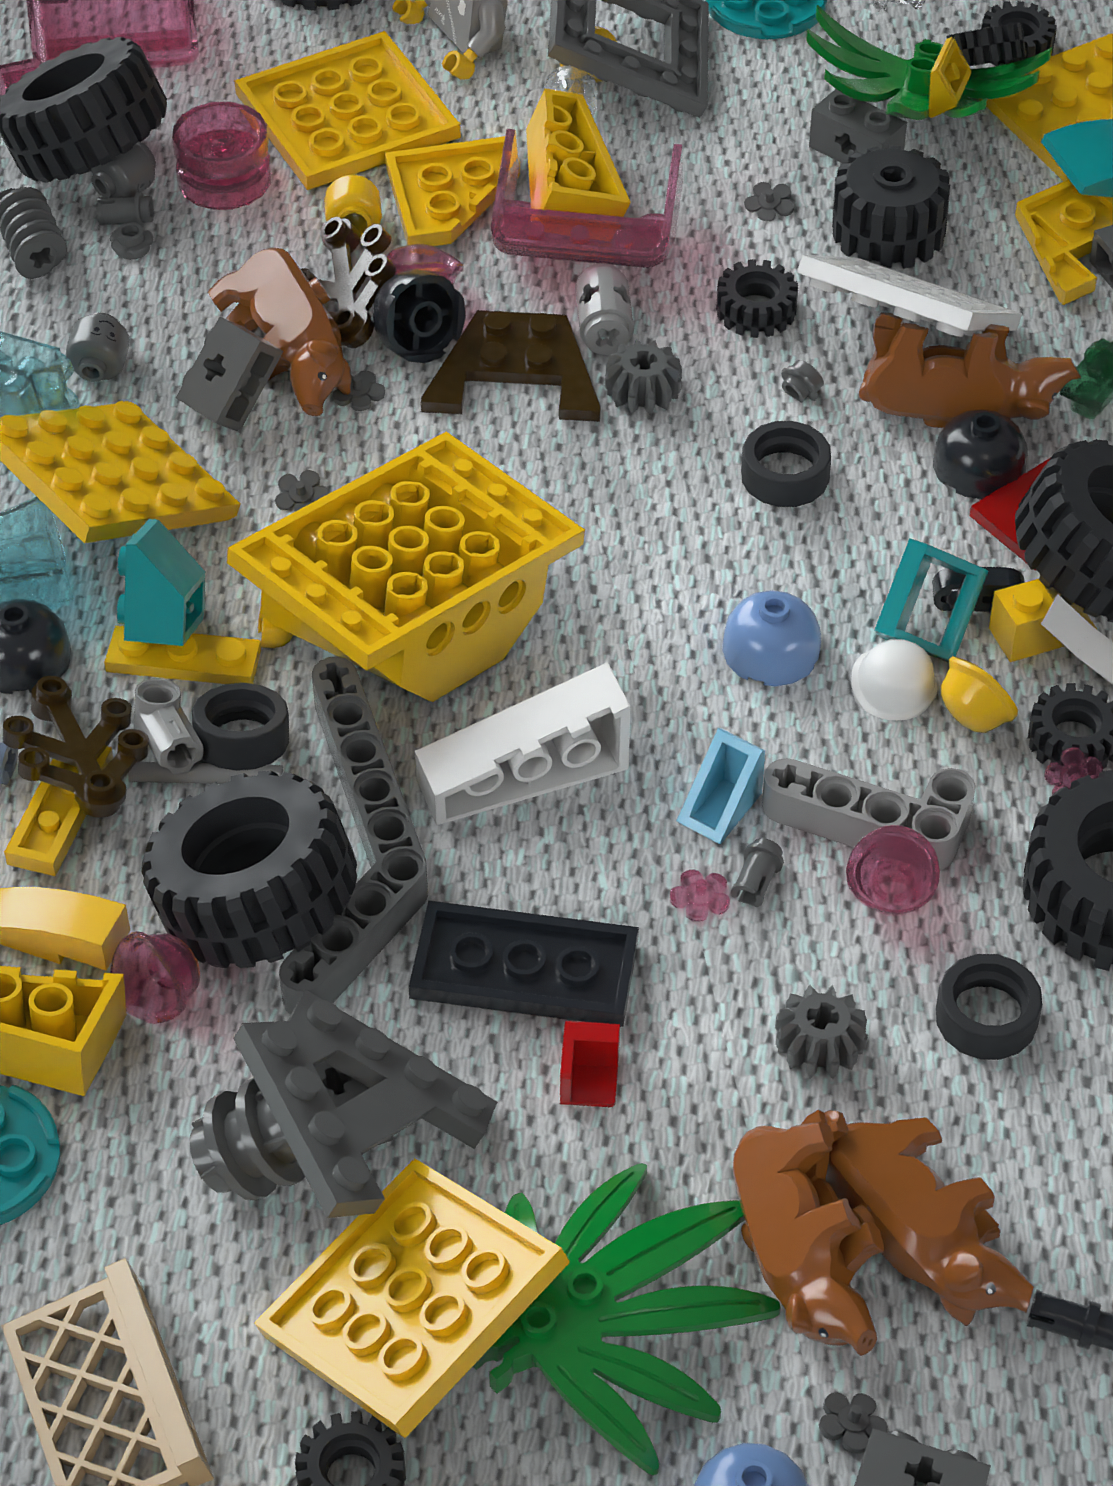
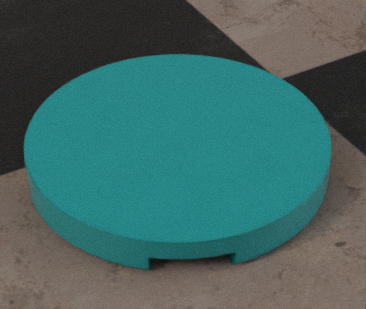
[705,0,827,39]
[0,1084,60,1225]

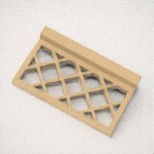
[1,1257,214,1486]

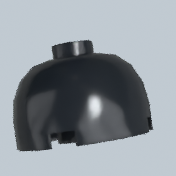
[372,269,466,363]
[933,409,1028,499]
[0,599,71,694]

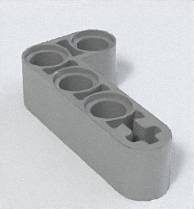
[762,758,976,872]

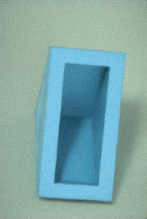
[676,728,765,844]

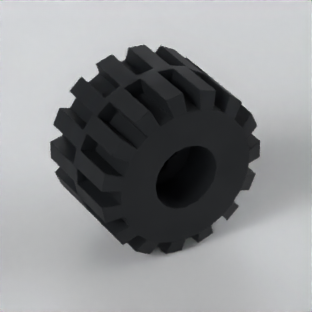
[832,146,950,269]

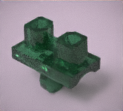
[1060,338,1113,419]

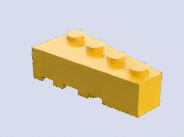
[526,88,631,244]

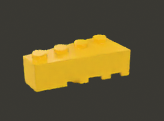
[0,966,127,1096]

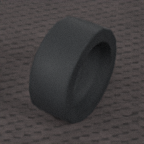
[741,421,831,507]
[192,683,289,771]
[936,954,1043,1060]

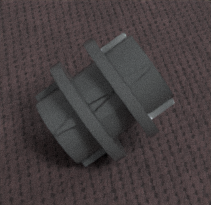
[189,1078,305,1201]

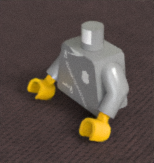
[392,0,508,80]

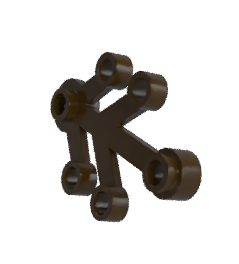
[301,217,396,349]
[2,676,149,818]

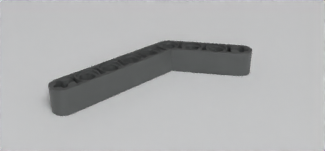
[279,657,428,1015]

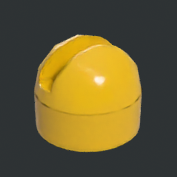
[258,612,293,648]

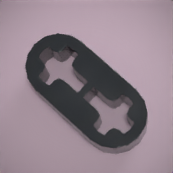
[932,567,1025,612]

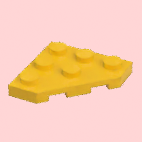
[385,135,520,250]

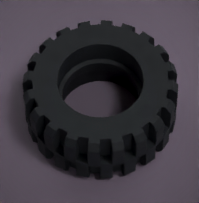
[0,37,167,182]
[1015,439,1113,622]
[1022,770,1113,971]
[141,771,358,969]

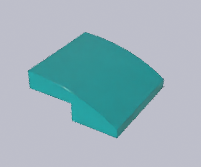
[1041,119,1113,197]

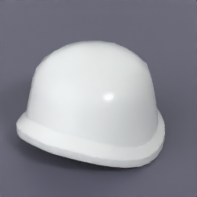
[851,639,938,721]

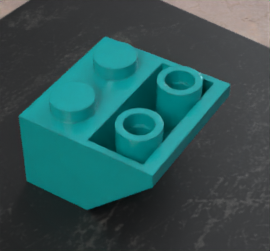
[117,519,206,646]

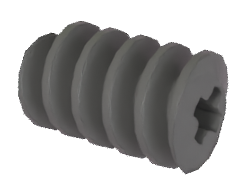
[0,187,67,280]

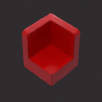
[560,1021,620,1107]

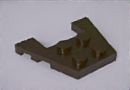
[420,310,601,422]

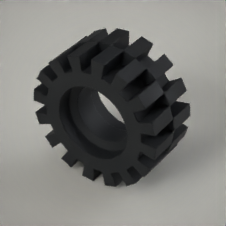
[981,1,1057,66]
[946,22,1026,67]
[716,259,798,338]
[1027,683,1113,776]
[295,1411,406,1486]

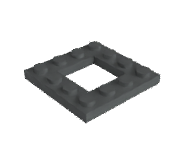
[548,0,709,118]

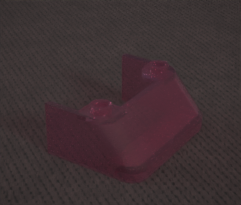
[26,0,199,69]
[491,129,683,268]

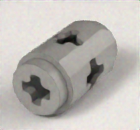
[575,263,634,355]

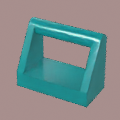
[874,538,988,662]

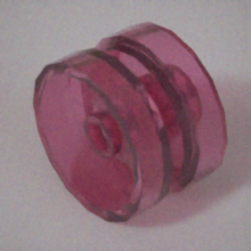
[172,102,271,210]

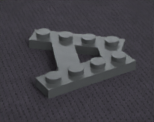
[233,990,498,1218]

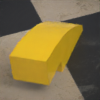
[0,887,130,971]

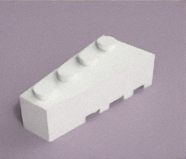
[415,662,630,825]

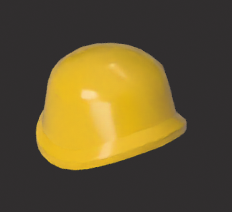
[941,656,1018,733]

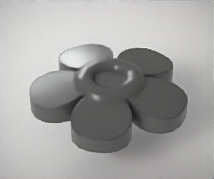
[744,182,794,221]
[332,371,385,411]
[275,470,329,511]
[819,1392,887,1453]

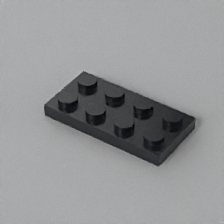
[408,900,639,1027]

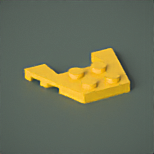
[1015,179,1113,305]

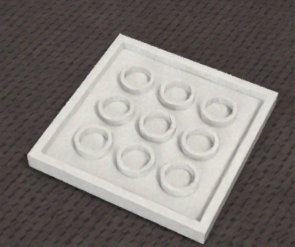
[797,255,1023,337]

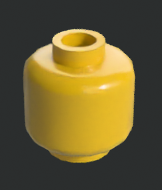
[324,175,382,236]

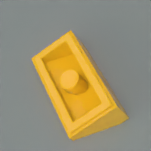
[929,37,972,118]

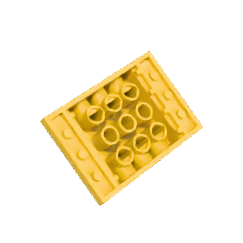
[227,431,585,702]

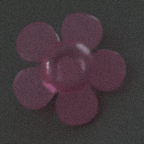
[1044,747,1103,795]
[670,869,730,922]

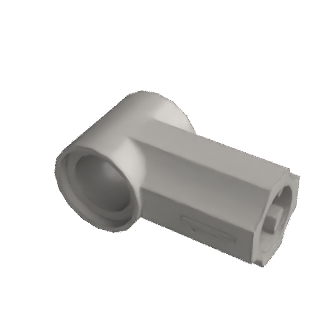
[134,678,203,775]

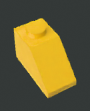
[989,578,1097,663]

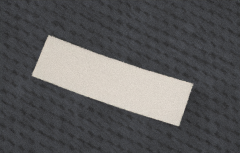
[1041,594,1113,684]

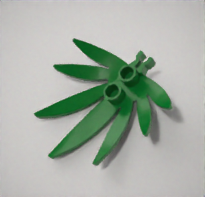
[806,5,1053,120]
[473,1163,781,1475]

